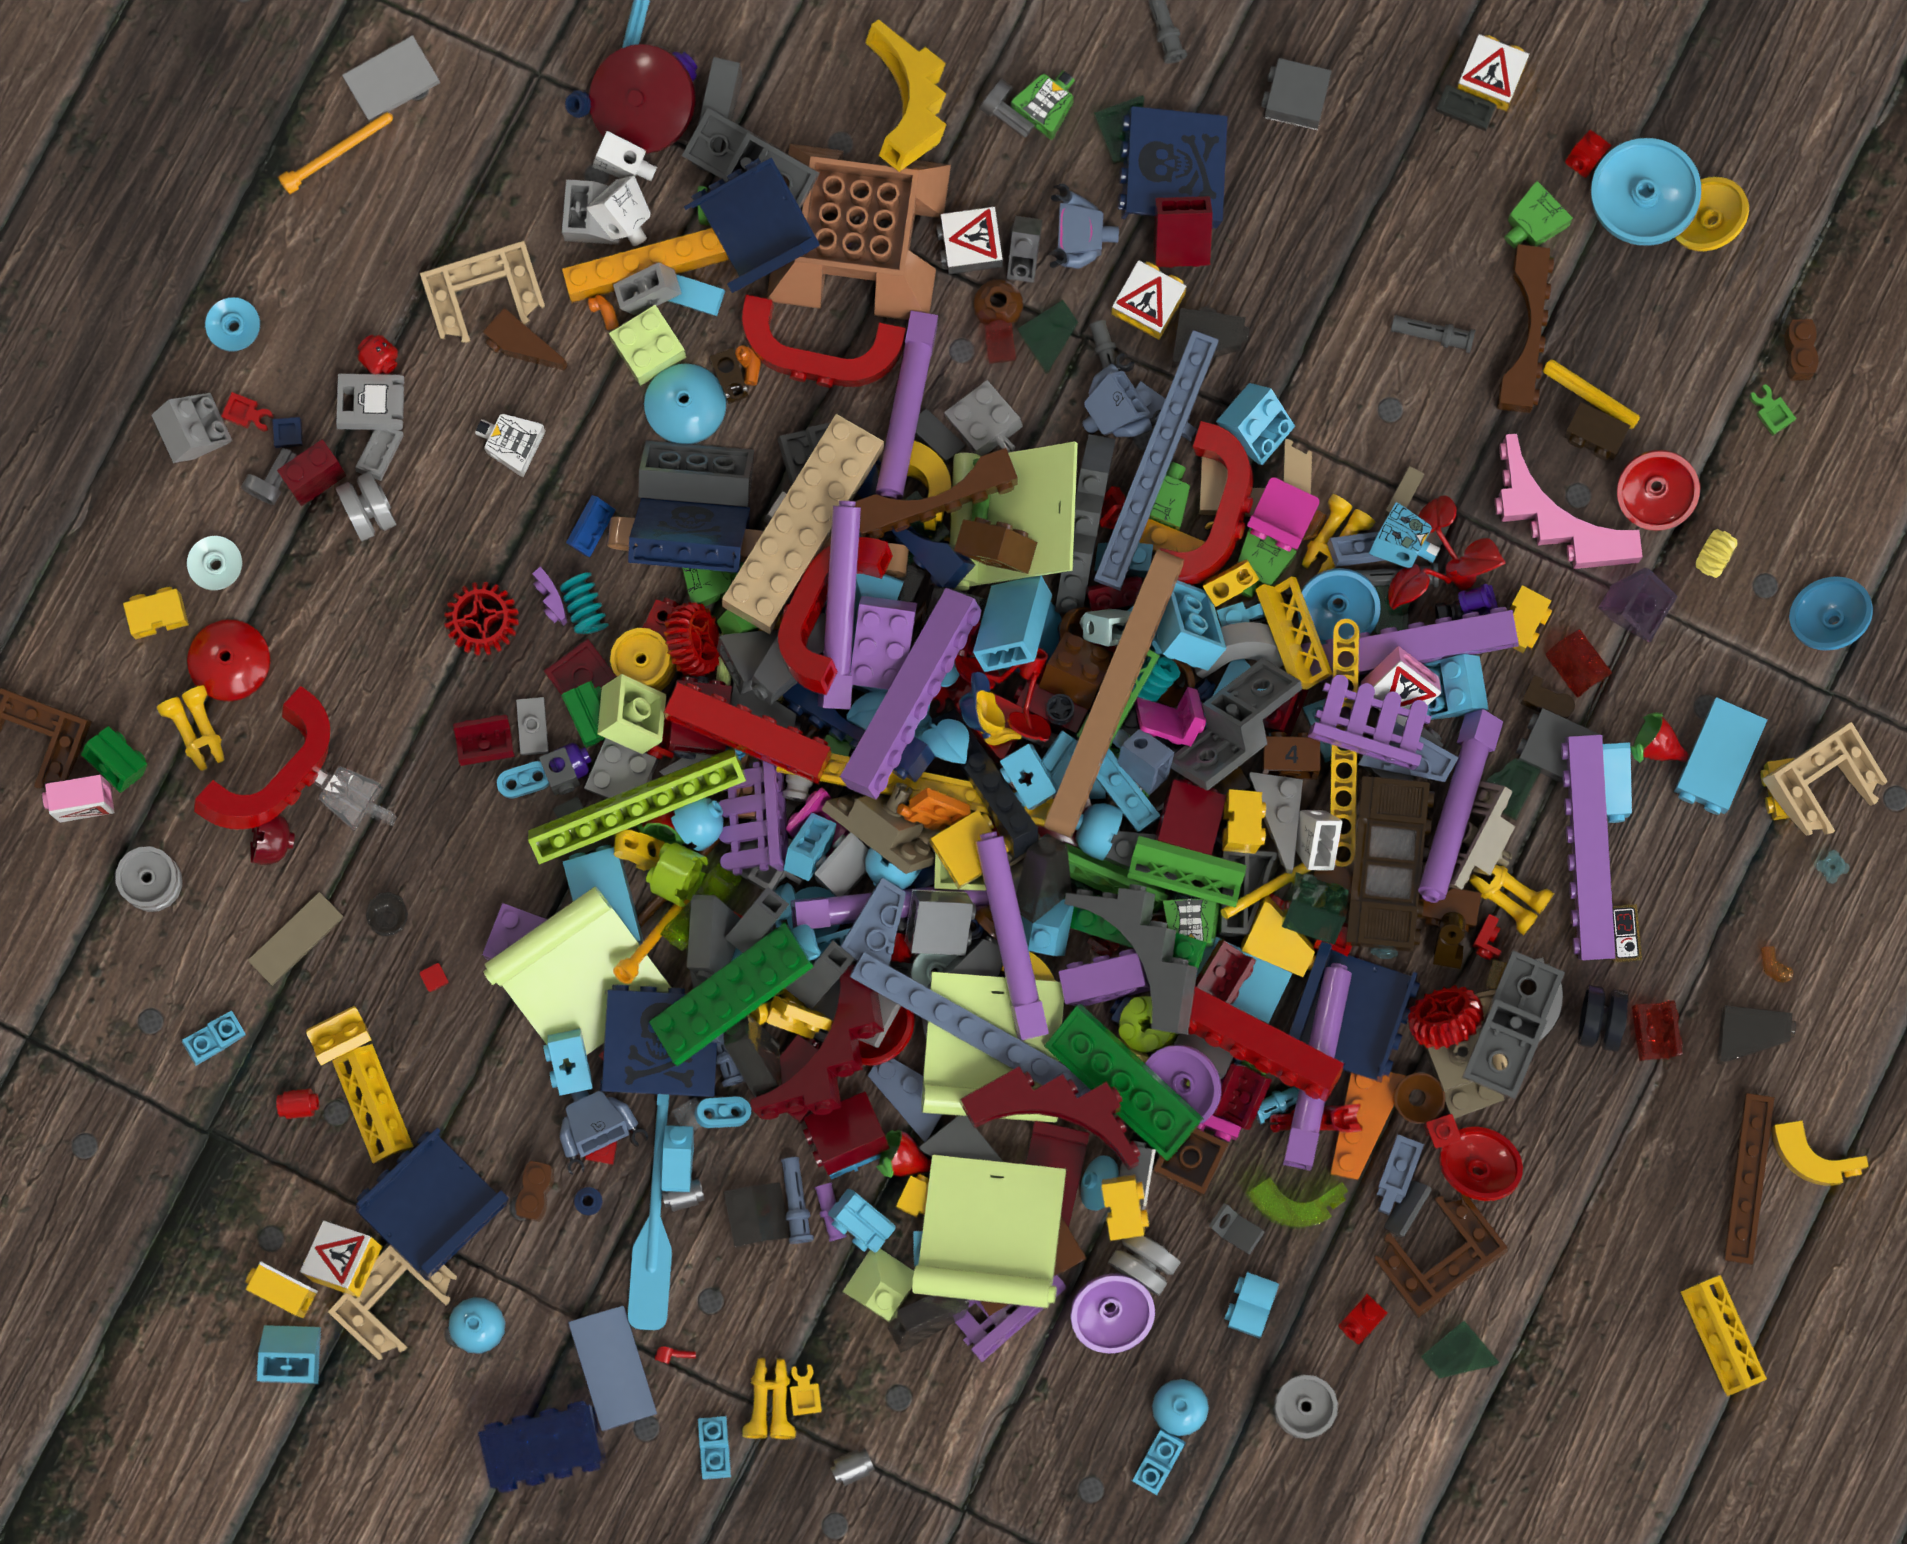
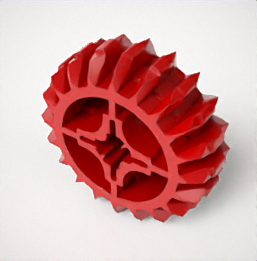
[444,582,519,656]
[664,602,721,677]
[1408,985,1484,1050]

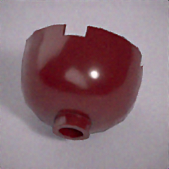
[250,814,295,865]

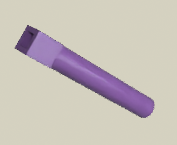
[876,311,938,500]
[818,500,861,709]
[1418,709,1503,903]
[976,831,1049,1040]
[790,886,989,929]
[1283,963,1352,1171]

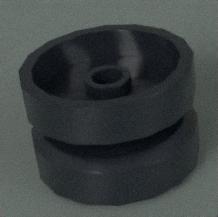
[1578,985,1628,1052]

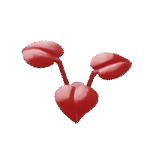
[1388,495,1505,610]
[954,648,1051,742]

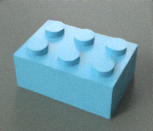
[1156,580,1227,671]

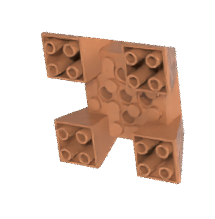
[767,144,951,320]

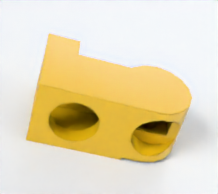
[1203,559,1259,607]
[614,830,665,871]

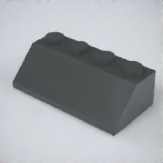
[639,441,754,507]

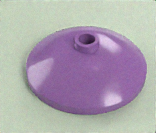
[1145,1045,1221,1125]
[1070,1274,1155,1353]

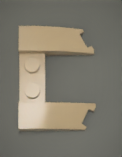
[420,241,545,343]
[1199,439,1312,517]
[1762,722,1887,836]
[328,1246,457,1360]

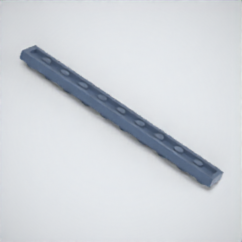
[1094,330,1219,590]
[849,952,1091,1098]

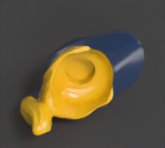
[959,672,1022,745]

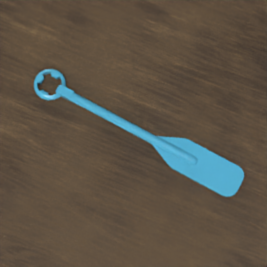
[628,1094,672,1330]

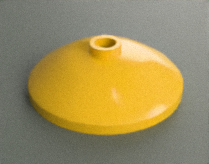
[1675,177,1749,251]

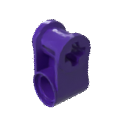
[1458,584,1498,616]

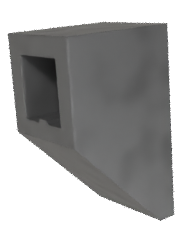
[1007,216,1042,283]

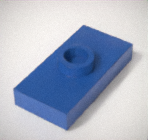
[566,495,616,557]

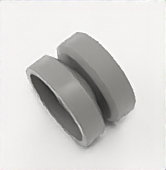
[335,471,397,542]
[115,846,182,912]
[1108,1236,1181,1296]
[1273,1375,1338,1439]

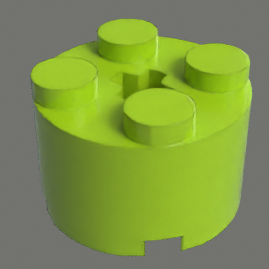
[646,842,708,907]
[1119,996,1178,1054]

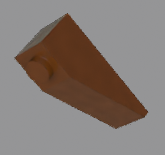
[483,308,568,370]

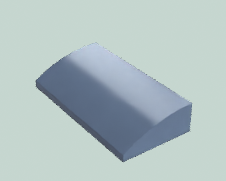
[568,1306,657,1431]

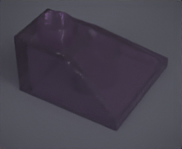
[1598,568,1678,643]

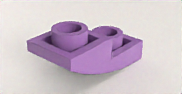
[532,567,567,626]

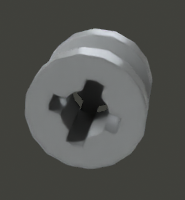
[782,774,813,802]

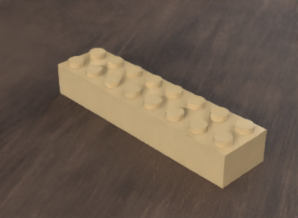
[722,414,884,634]

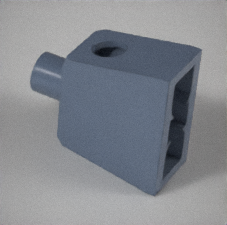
[1113,729,1174,795]

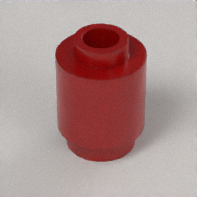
[276,1088,319,1119]

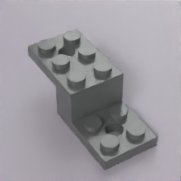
[682,108,820,209]
[1171,658,1302,791]
[1462,951,1565,1100]

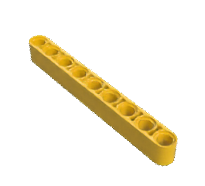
[1331,619,1360,867]

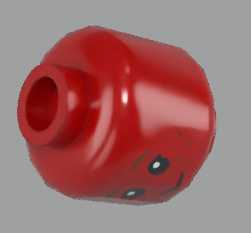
[357,335,398,375]

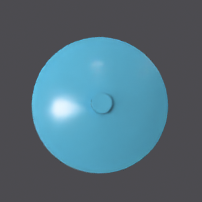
[1591,138,1701,245]

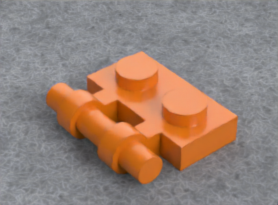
[897,788,971,831]

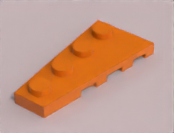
[1330,1072,1406,1180]

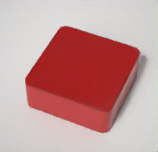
[420,963,449,992]

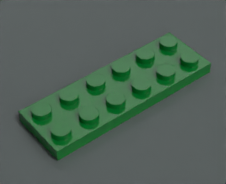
[649,922,814,1066]
[1044,1004,1204,1161]

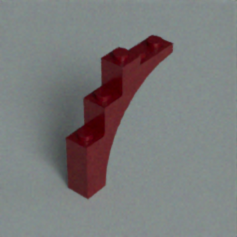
[750,964,884,1120]
[960,1066,1141,1171]

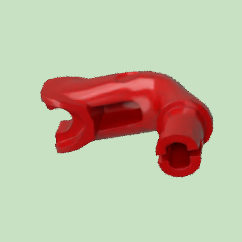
[1270,1104,1363,1133]

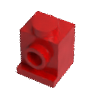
[642,597,679,641]

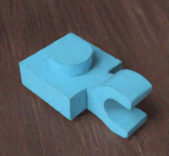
[1217,602,1266,627]

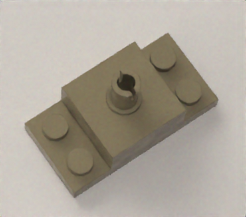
[1449,781,1515,890]
[822,783,935,874]
[1422,1029,1505,1119]

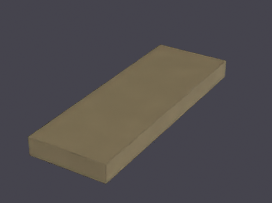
[248,892,344,986]

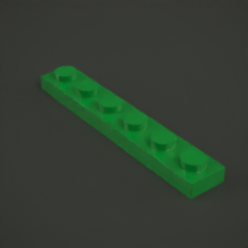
[1054,894,1207,969]

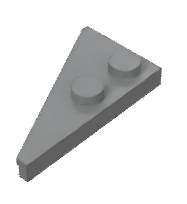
[1248,772,1303,874]

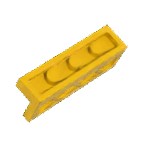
[1255,576,1333,690]
[332,1044,413,1164]
[1681,1275,1767,1396]

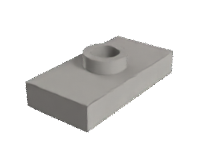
[355,430,403,481]
[516,697,549,755]

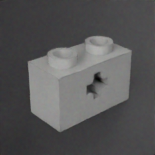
[613,262,682,316]

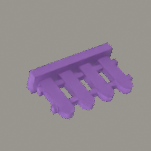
[1308,675,1431,770]
[719,761,788,876]
[944,1275,1066,1362]

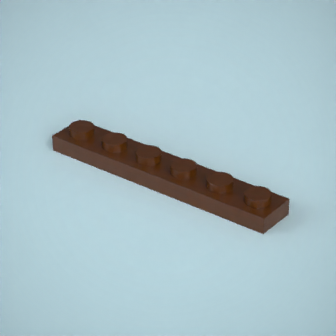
[1723,1093,1775,1265]

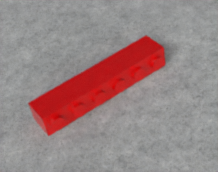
[664,683,832,784]
[1188,987,1344,1102]

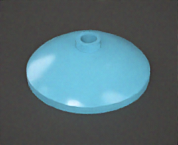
[644,364,726,444]

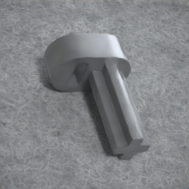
[979,79,1035,138]
[241,448,297,505]

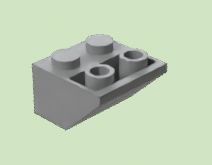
[562,179,619,244]
[152,393,232,463]
[814,832,869,897]

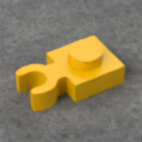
[790,1364,822,1416]

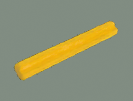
[1543,359,1640,429]

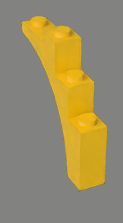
[865,20,947,172]

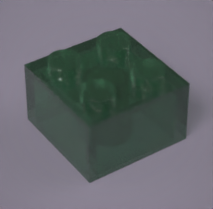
[1281,872,1349,945]

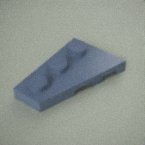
[1358,722,1459,782]
[840,878,906,966]
[868,1058,943,1143]

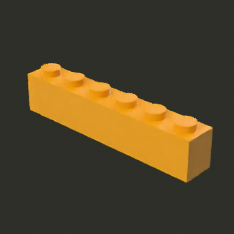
[562,228,729,303]

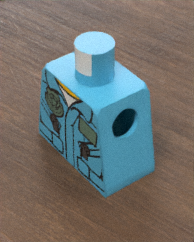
[1369,502,1440,568]

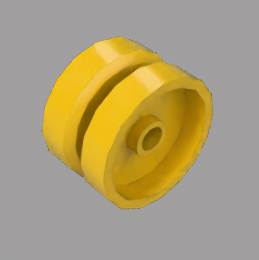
[610,628,676,691]

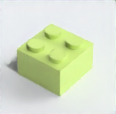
[609,305,686,386]
[597,674,666,754]

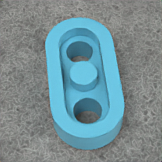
[497,761,549,799]
[694,1097,751,1128]

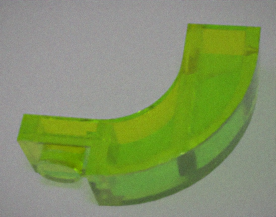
[660,863,743,951]
[1246,1177,1348,1229]

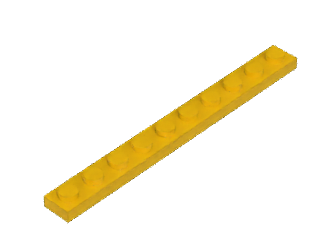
[776,753,1054,827]

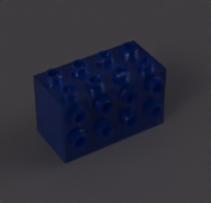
[478,1401,607,1493]

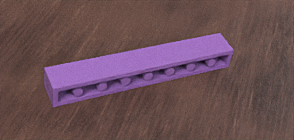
[840,588,982,799]
[1301,607,1519,683]
[1561,735,1615,960]

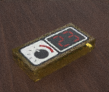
[1612,904,1642,963]

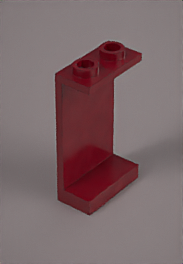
[1025,1121,1090,1228]

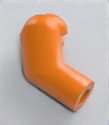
[588,295,620,330]
[735,345,761,386]

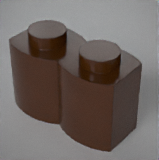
[1784,319,1818,381]
[516,1161,554,1222]

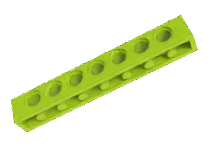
[528,748,746,864]

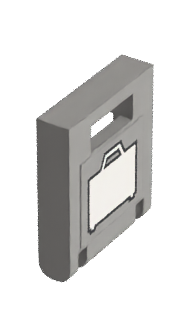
[336,374,404,430]

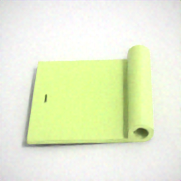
[950,442,1078,591]
[483,886,672,1067]
[921,972,1064,1123]
[913,1155,1066,1308]

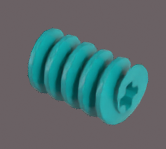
[560,572,609,634]
[1132,656,1180,706]

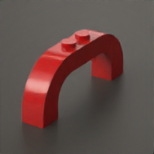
[742,294,906,388]
[1159,421,1253,585]
[778,537,893,695]
[194,686,330,829]

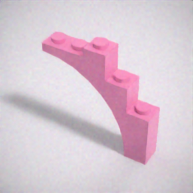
[1495,434,1642,569]

